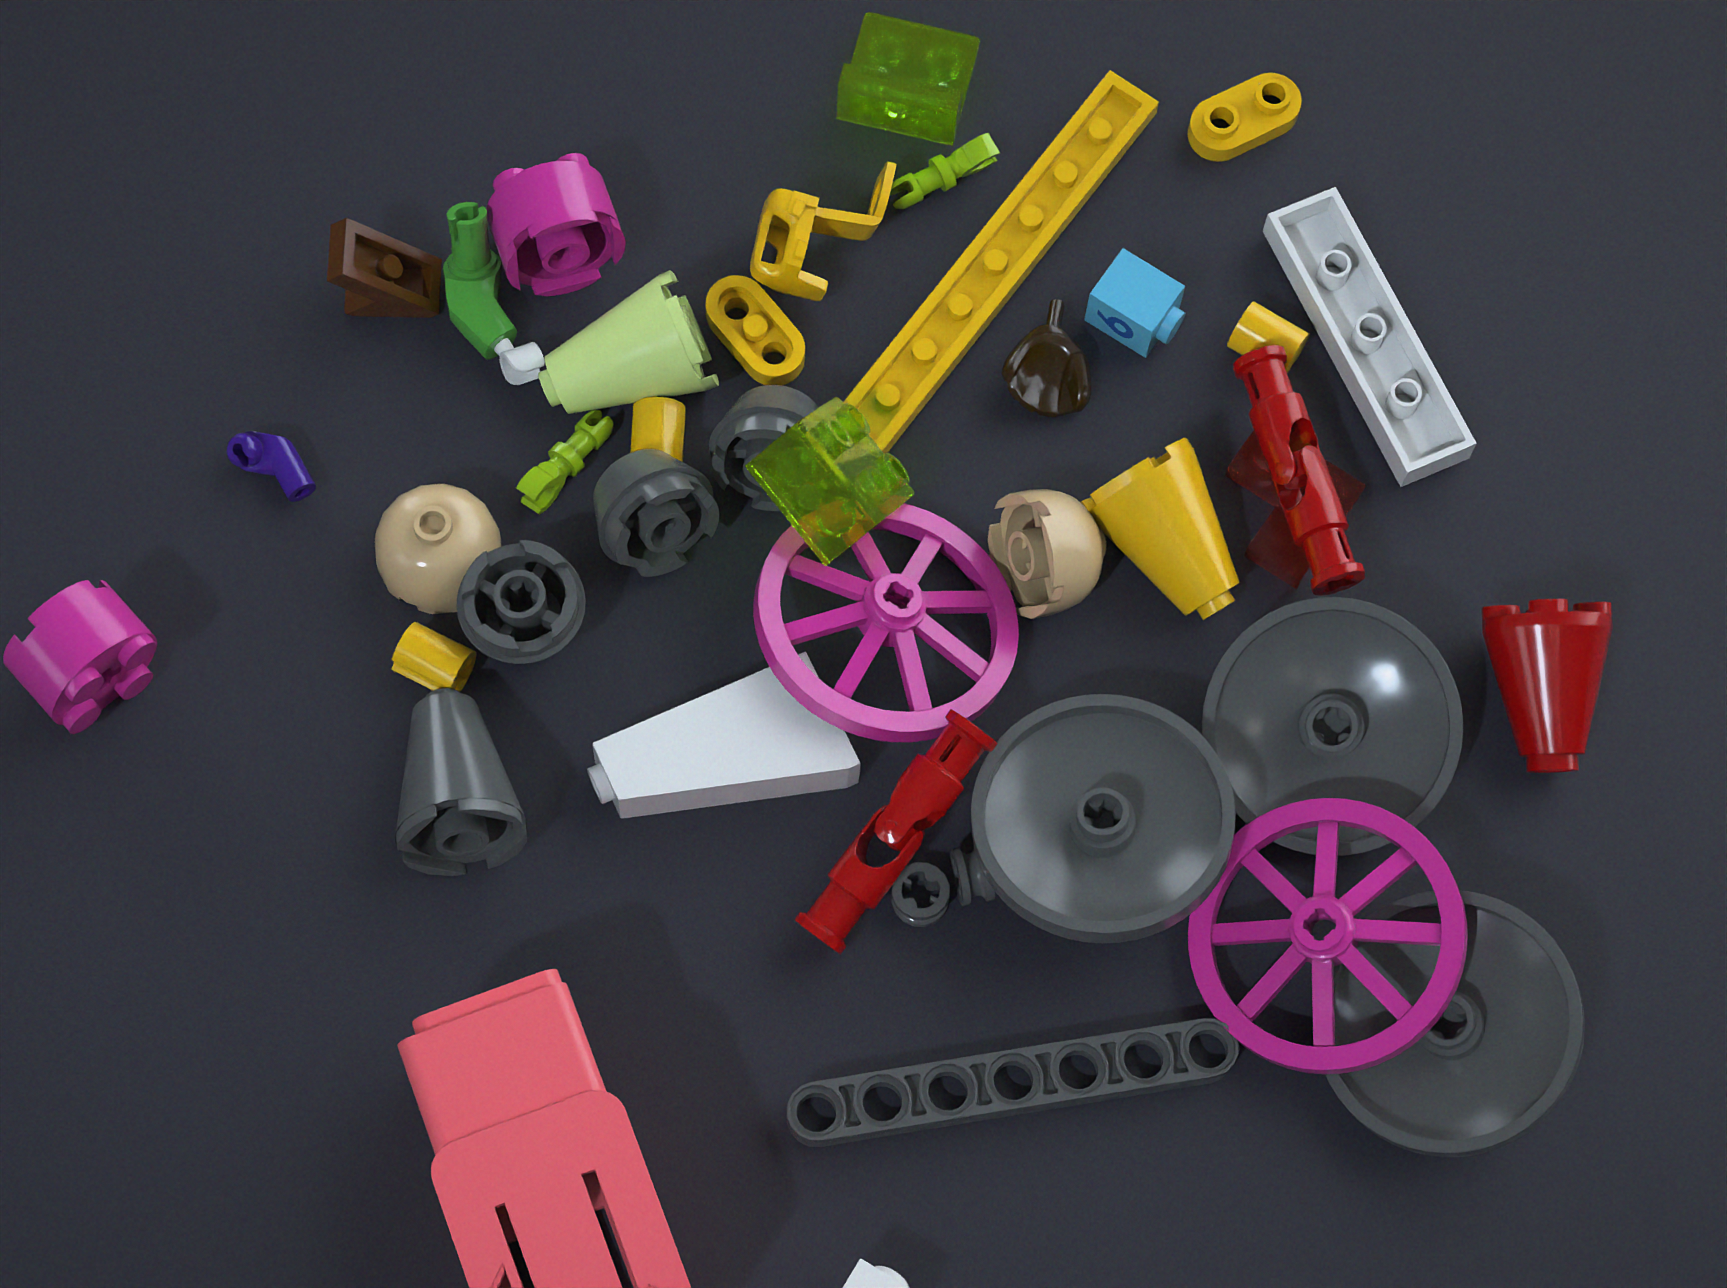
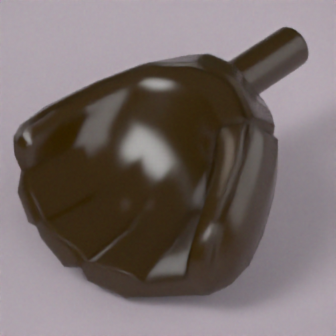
[1002,299,1091,418]

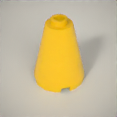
[1080,437,1240,620]

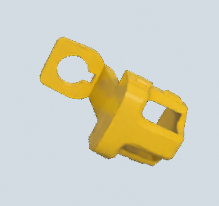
[750,161,897,301]

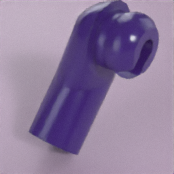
[227,431,316,502]

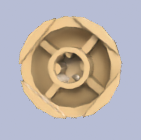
[375,483,501,614]
[988,489,1106,619]

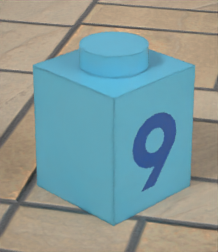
[1084,248,1186,358]

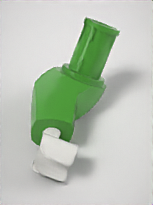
[443,202,545,385]

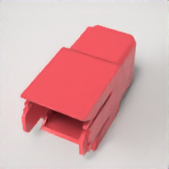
[397,969,691,1288]

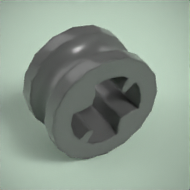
[950,847,995,907]
[891,862,950,927]

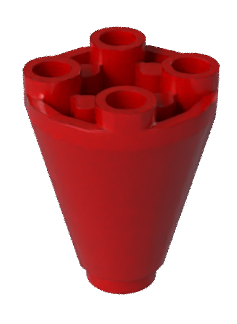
[1481,599,1613,773]

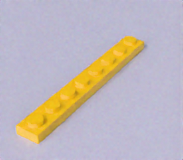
[826,70,1159,467]

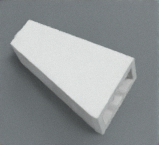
[587,651,860,819]

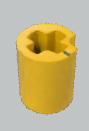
[1227,301,1310,374]
[630,397,686,462]
[391,622,477,692]

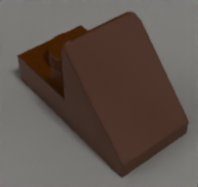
[327,217,442,318]

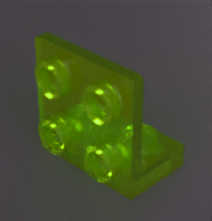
[837,12,980,146]
[745,397,915,566]

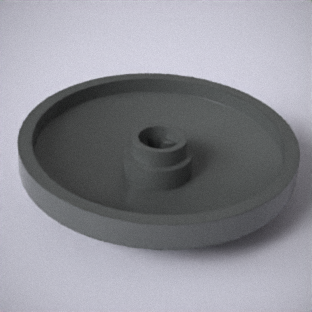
[1202,597,1463,856]
[971,694,1236,944]
[1325,890,1585,1157]

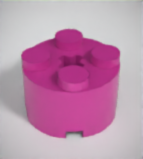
[486,153,626,296]
[3,580,157,734]

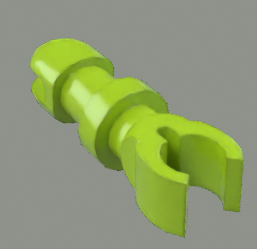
[890,133,1000,209]
[516,410,613,514]

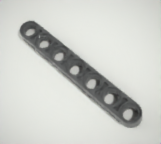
[787,1018,1239,1147]

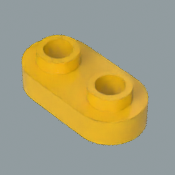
[1187,73,1302,162]
[705,275,805,386]

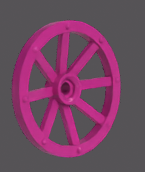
[753,499,1019,742]
[1188,798,1468,1074]

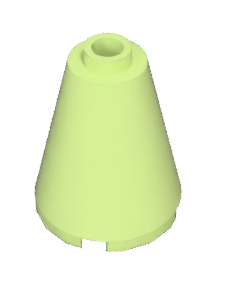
[538,270,719,414]

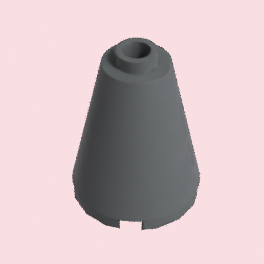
[395,688,527,876]

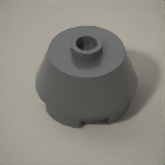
[709,385,834,511]
[593,449,719,577]
[457,540,586,664]

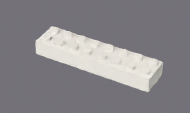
[1263,187,1477,487]

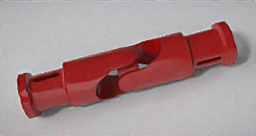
[1233,345,1366,596]
[794,709,997,955]

